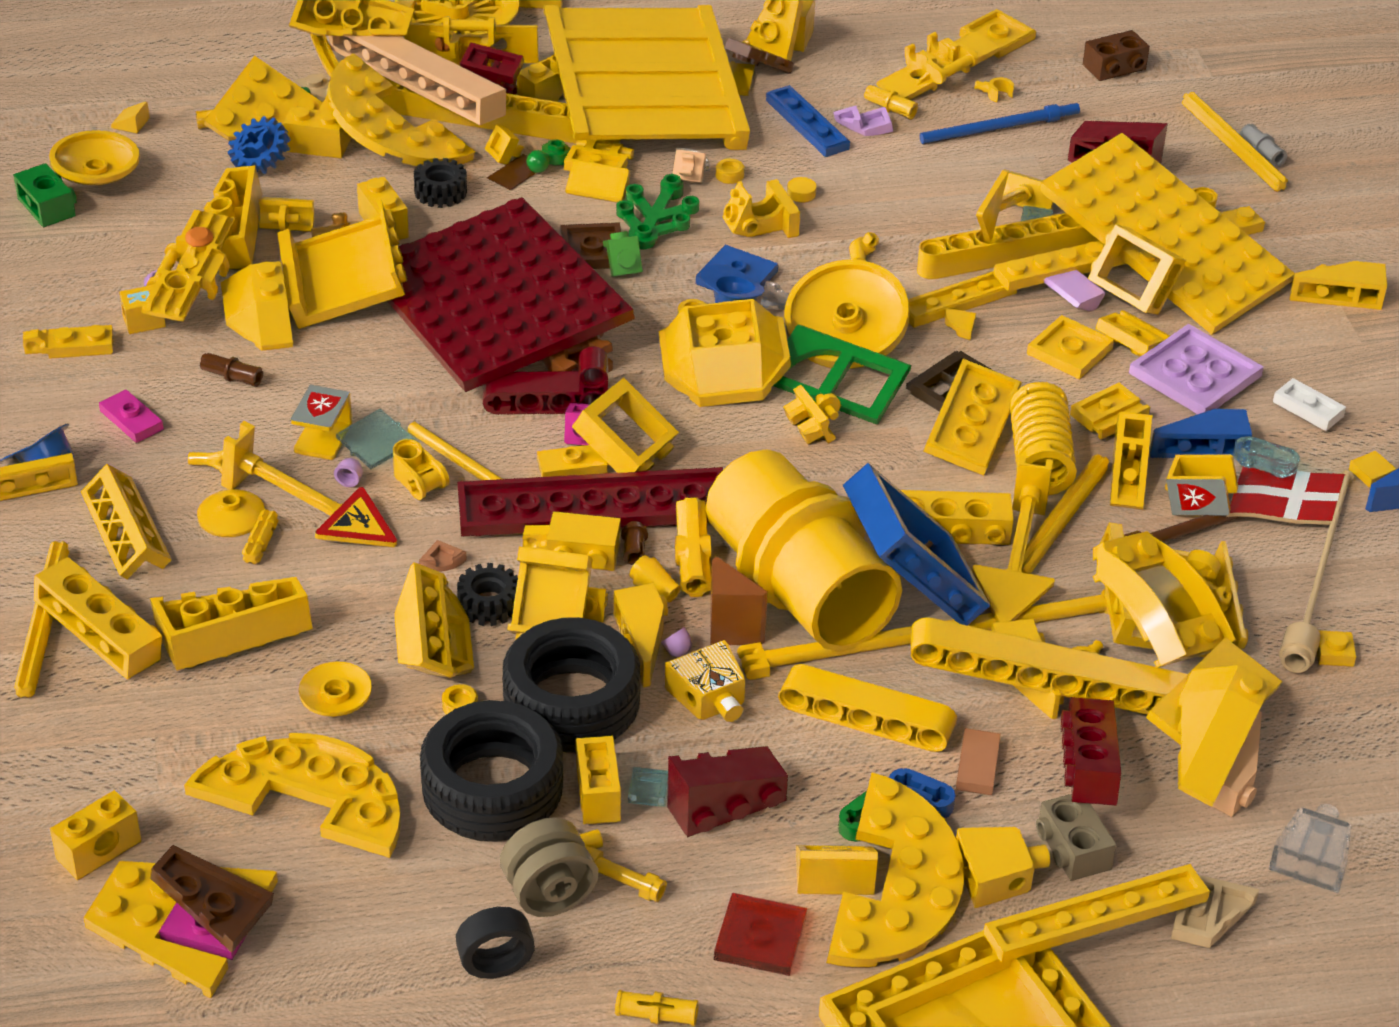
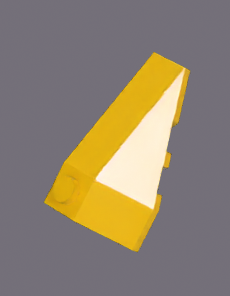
[1178,665,1272,807]

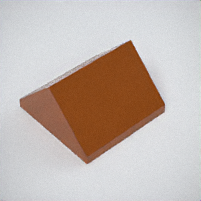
[710,557,768,645]

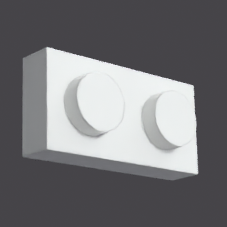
[1273,378,1346,431]

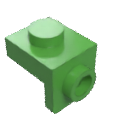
[603,231,643,277]

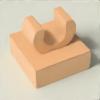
[673,149,706,184]

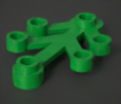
[616,174,700,250]

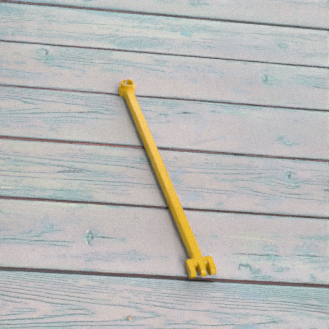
[737,589,1109,680]

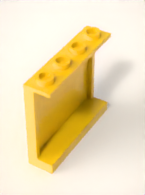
[277,199,407,329]
[1100,522,1248,657]

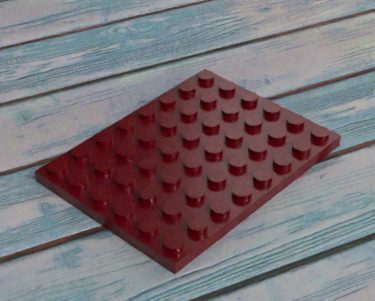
[387,197,635,392]

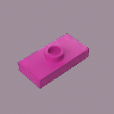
[99,389,164,443]
[159,903,247,960]

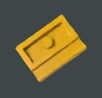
[1095,310,1170,356]
[1070,382,1150,440]

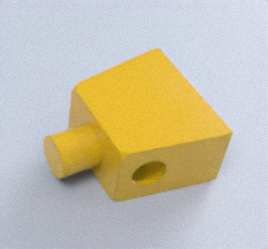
[956,827,1050,908]

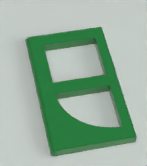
[773,324,911,425]

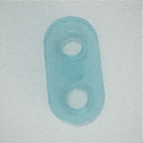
[1233,436,1300,478]

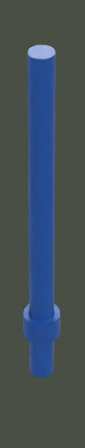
[920,103,1080,144]

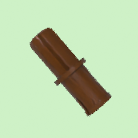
[200,353,263,387]

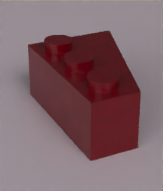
[1068,121,1168,164]
[667,746,788,838]

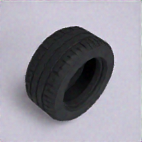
[502,617,641,752]
[420,700,563,842]

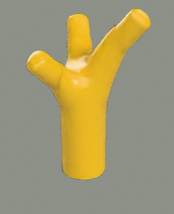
[188,450,223,474]

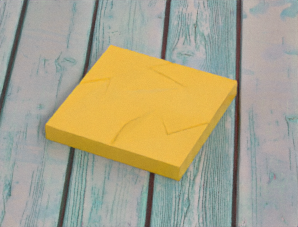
[819,930,1112,1027]

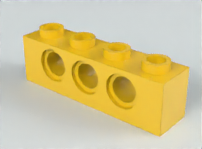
[901,490,1013,545]
[34,557,162,680]

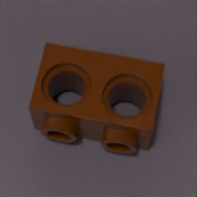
[1082,30,1150,81]

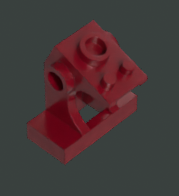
[460,42,524,95]

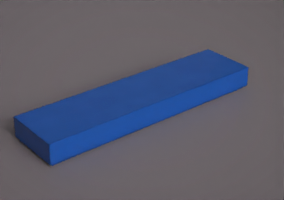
[766,85,850,157]

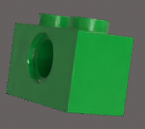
[13,163,77,228]

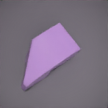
[833,106,893,136]

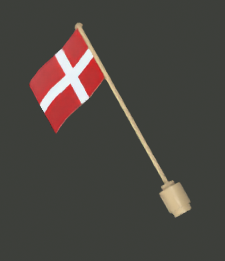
[1227,466,1354,673]

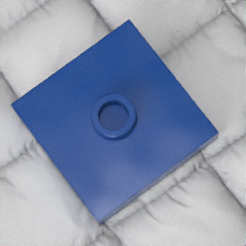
[695,244,778,290]

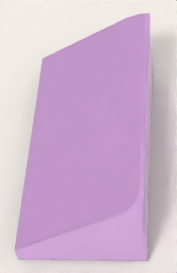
[1044,270,1105,311]

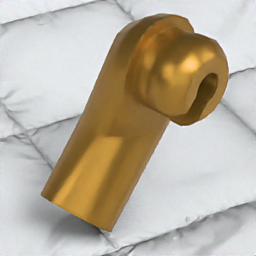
[311,212,350,237]

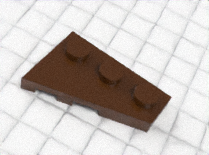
[150,845,274,953]

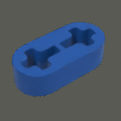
[889,768,956,818]

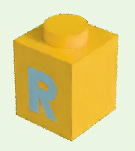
[119,285,166,334]

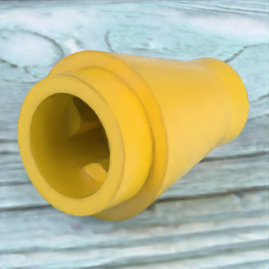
[629,555,681,603]

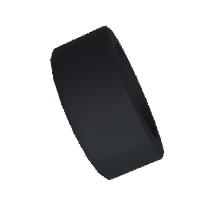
[456,906,535,979]

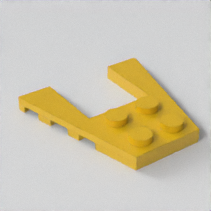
[84,861,278,998]

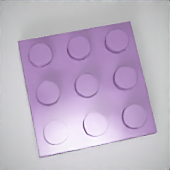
[1129,324,1264,414]

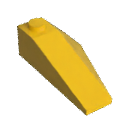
[289,0,414,36]

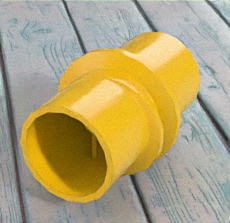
[705,449,902,651]

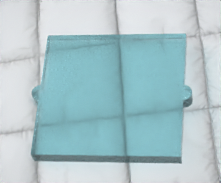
[336,409,415,470]

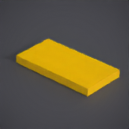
[923,359,1022,476]
[1146,637,1283,745]

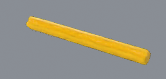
[1182,92,1288,192]
[1022,454,1109,574]
[14,541,70,698]

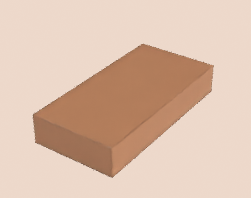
[955,728,1001,795]

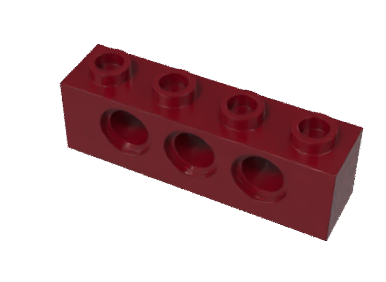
[1060,697,1121,806]

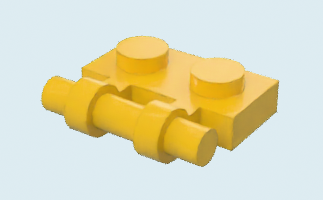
[564,140,634,171]

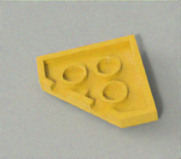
[204,55,323,141]

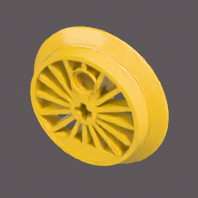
[394,0,519,44]

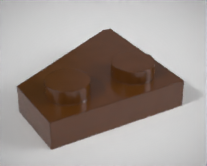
[724,38,795,73]

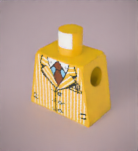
[665,640,745,722]

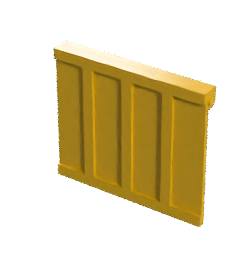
[543,5,750,150]

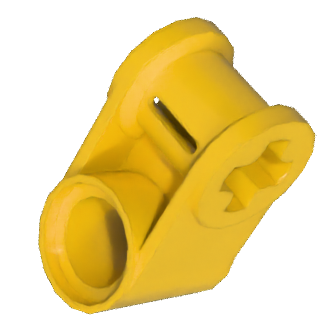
[393,439,450,500]

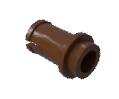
[621,521,648,565]

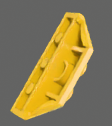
[220,261,293,351]
[394,562,474,678]

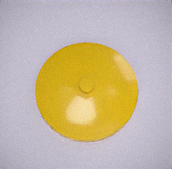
[784,260,909,369]

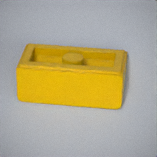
[565,160,630,202]

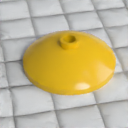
[49,130,140,185]

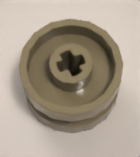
[500,818,598,917]

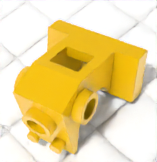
[722,179,800,238]

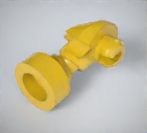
[1186,550,1232,613]

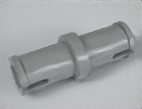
[1240,124,1287,166]

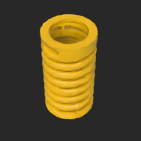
[1010,382,1077,496]

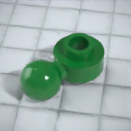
[526,139,570,173]

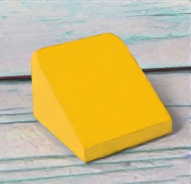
[111,101,150,134]

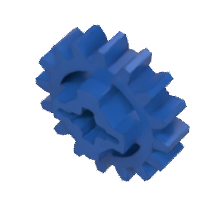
[227,116,291,174]

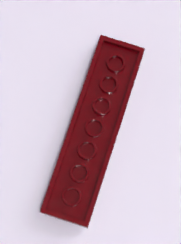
[457,467,723,537]

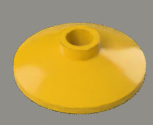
[197,489,265,537]
[299,661,372,717]

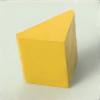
[796,845,878,895]

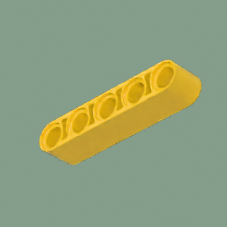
[778,664,958,752]

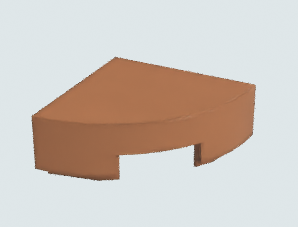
[419,540,467,572]

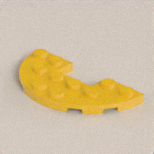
[327,53,475,166]
[184,733,401,858]
[826,772,964,968]

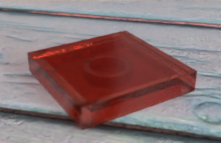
[714,893,807,976]

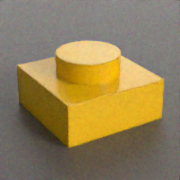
[1317,630,1356,667]

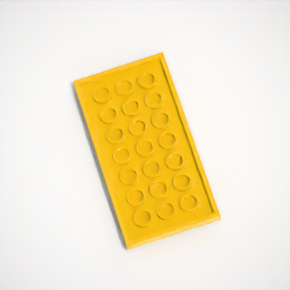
[1039,133,1294,335]

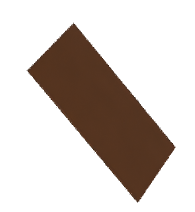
[487,154,535,190]

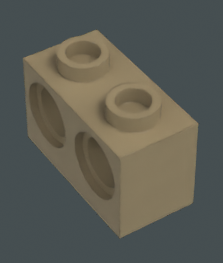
[1036,794,1116,881]

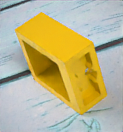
[1088,224,1187,315]
[572,377,679,473]

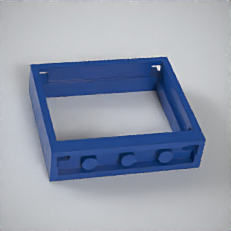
[843,463,990,625]

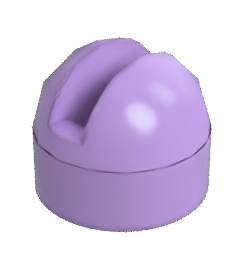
[334,458,363,487]
[661,627,692,657]

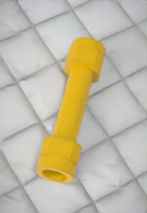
[585,846,667,902]

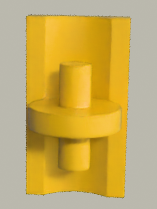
[259,197,314,231]
[783,385,841,444]

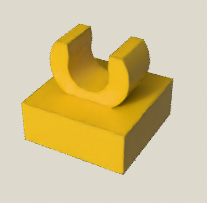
[484,124,524,165]

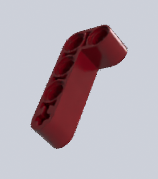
[482,346,608,415]

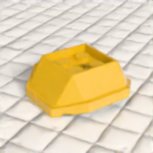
[658,299,791,407]

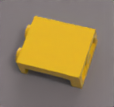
[507,546,593,640]

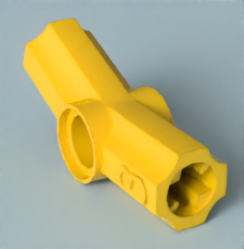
[675,498,711,597]

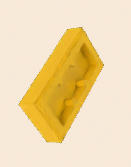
[537,445,607,477]

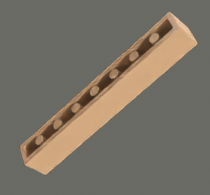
[329,36,506,125]

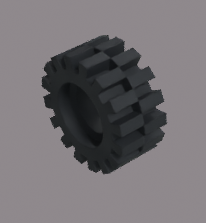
[414,158,467,208]
[457,563,518,626]

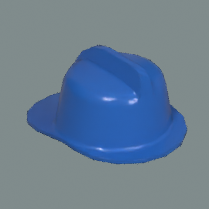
[700,264,765,303]
[0,424,74,463]

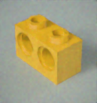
[576,736,621,824]

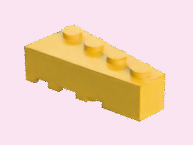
[203,165,263,269]
[150,577,313,671]

